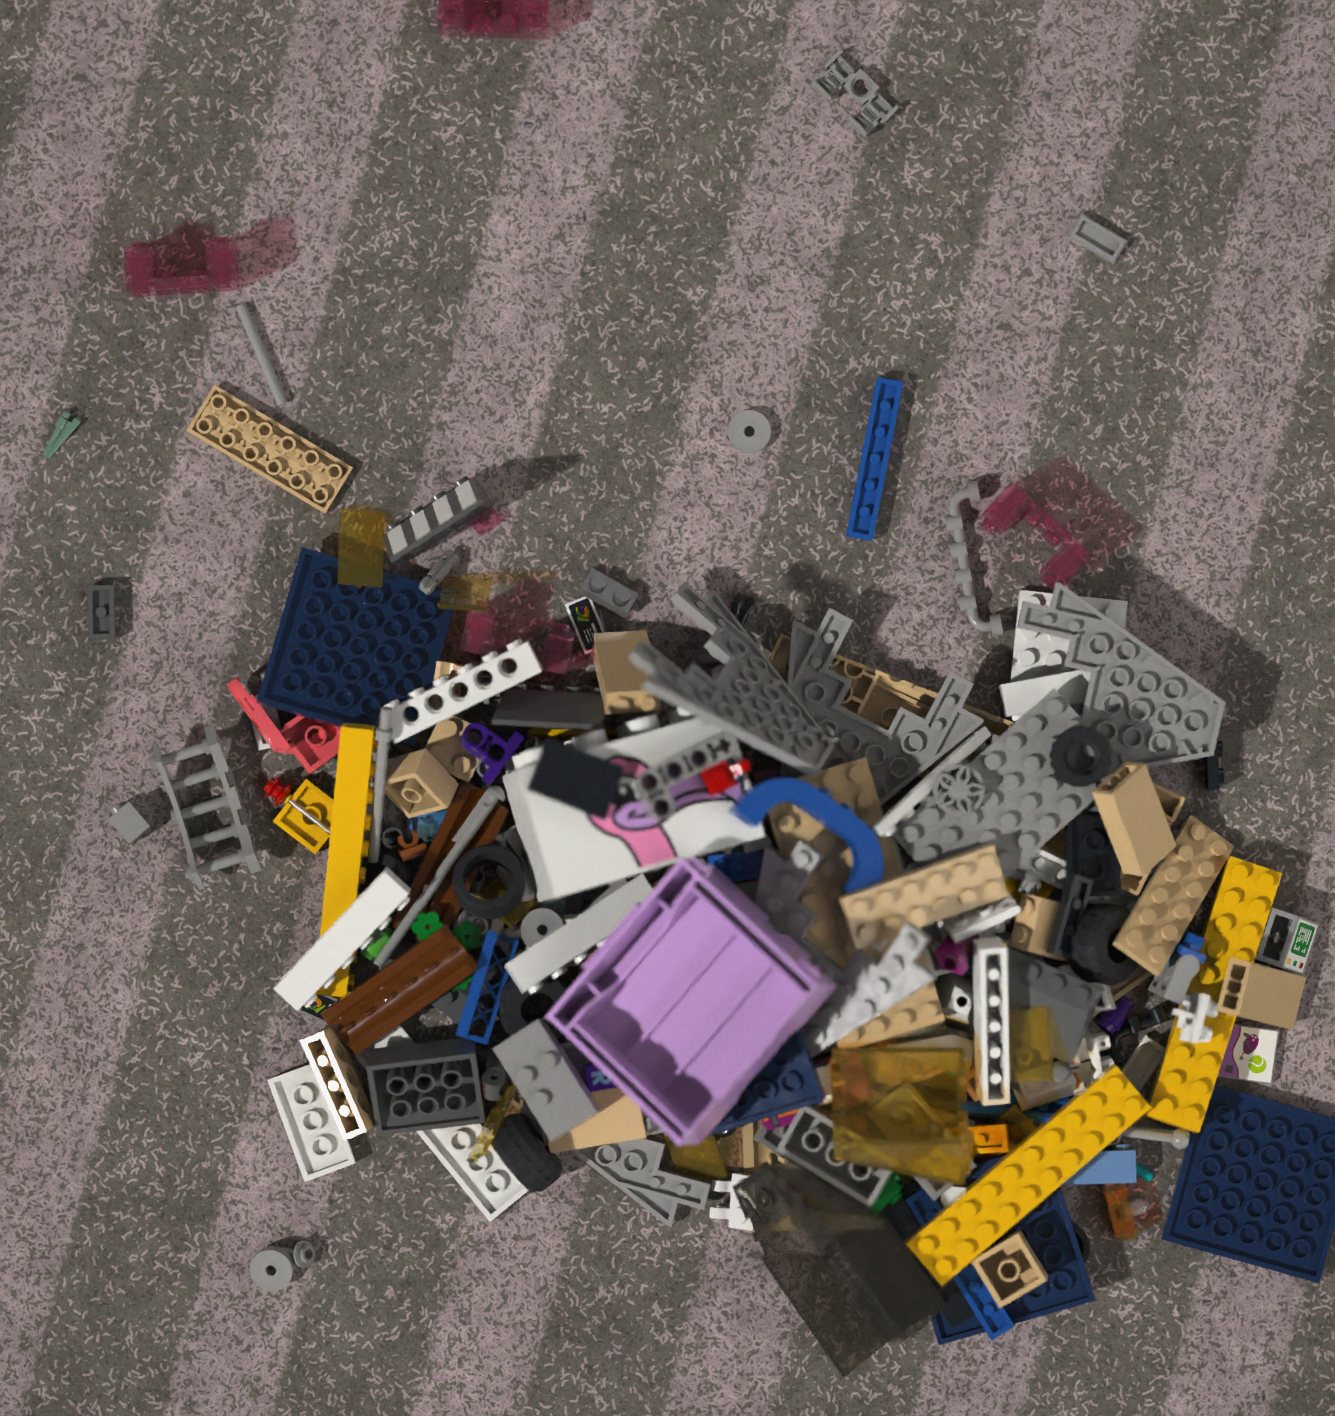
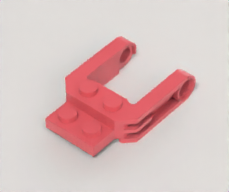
[226,676,341,775]

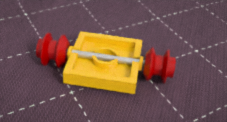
[263,776,334,855]

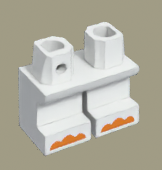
[1069,1030,1114,1093]

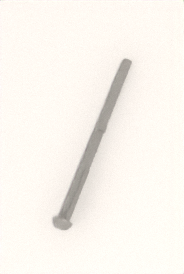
[373,786,505,969]

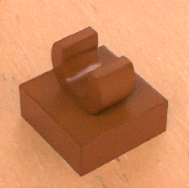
[395,829,427,862]

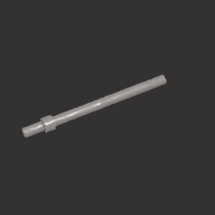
[367,706,393,863]

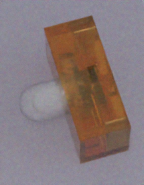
[1102,1183,1149,1242]

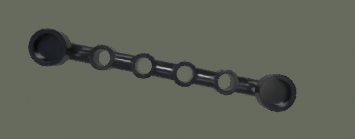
[1106,1003,1239,1064]

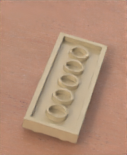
[1112,815,1234,976]
[839,843,1008,950]

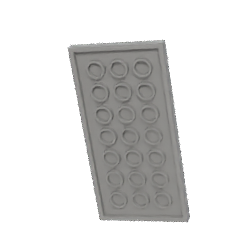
[891,688,1122,913]

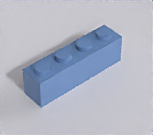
[1061,1143,1137,1185]

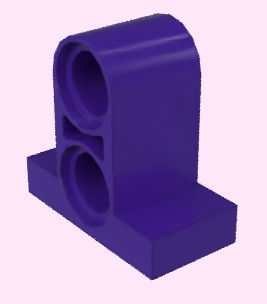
[461,723,525,785]

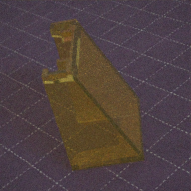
[831,1048,974,1185]

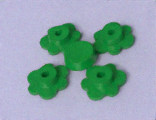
[411,912,482,991]

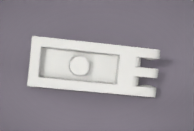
[942,892,1021,944]

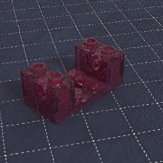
[438,0,549,40]
[124,237,241,298]
[979,482,1093,589]
[459,603,577,677]

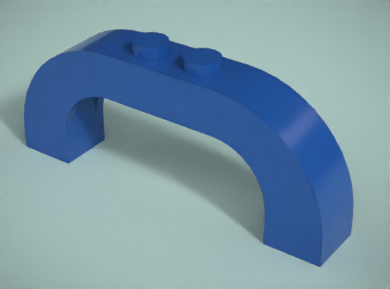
[729,778,884,894]

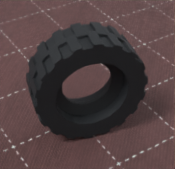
[1049,726,1113,787]

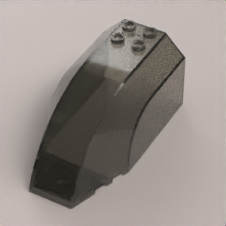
[733,1163,948,1377]

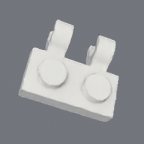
[709,1172,761,1231]

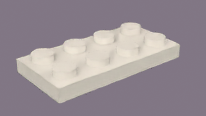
[267,1064,356,1182]

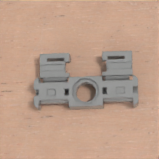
[811,50,898,138]

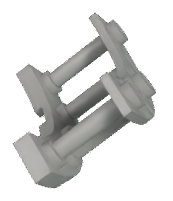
[150,724,262,890]

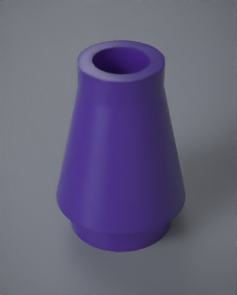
[1095,995,1134,1036]

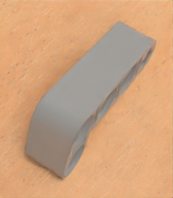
[634,733,737,821]

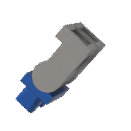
[1148,931,1207,1005]

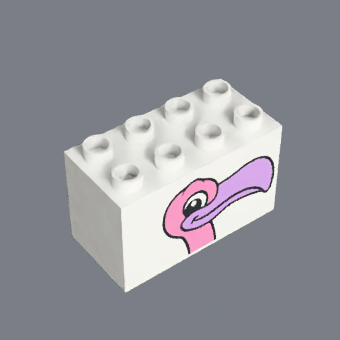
[502,708,765,902]

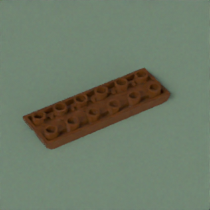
[390,780,511,941]
[320,923,479,1056]

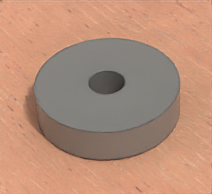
[728,410,771,454]
[520,908,564,948]
[250,1246,295,1291]

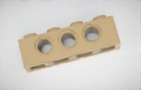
[301,1027,376,1140]

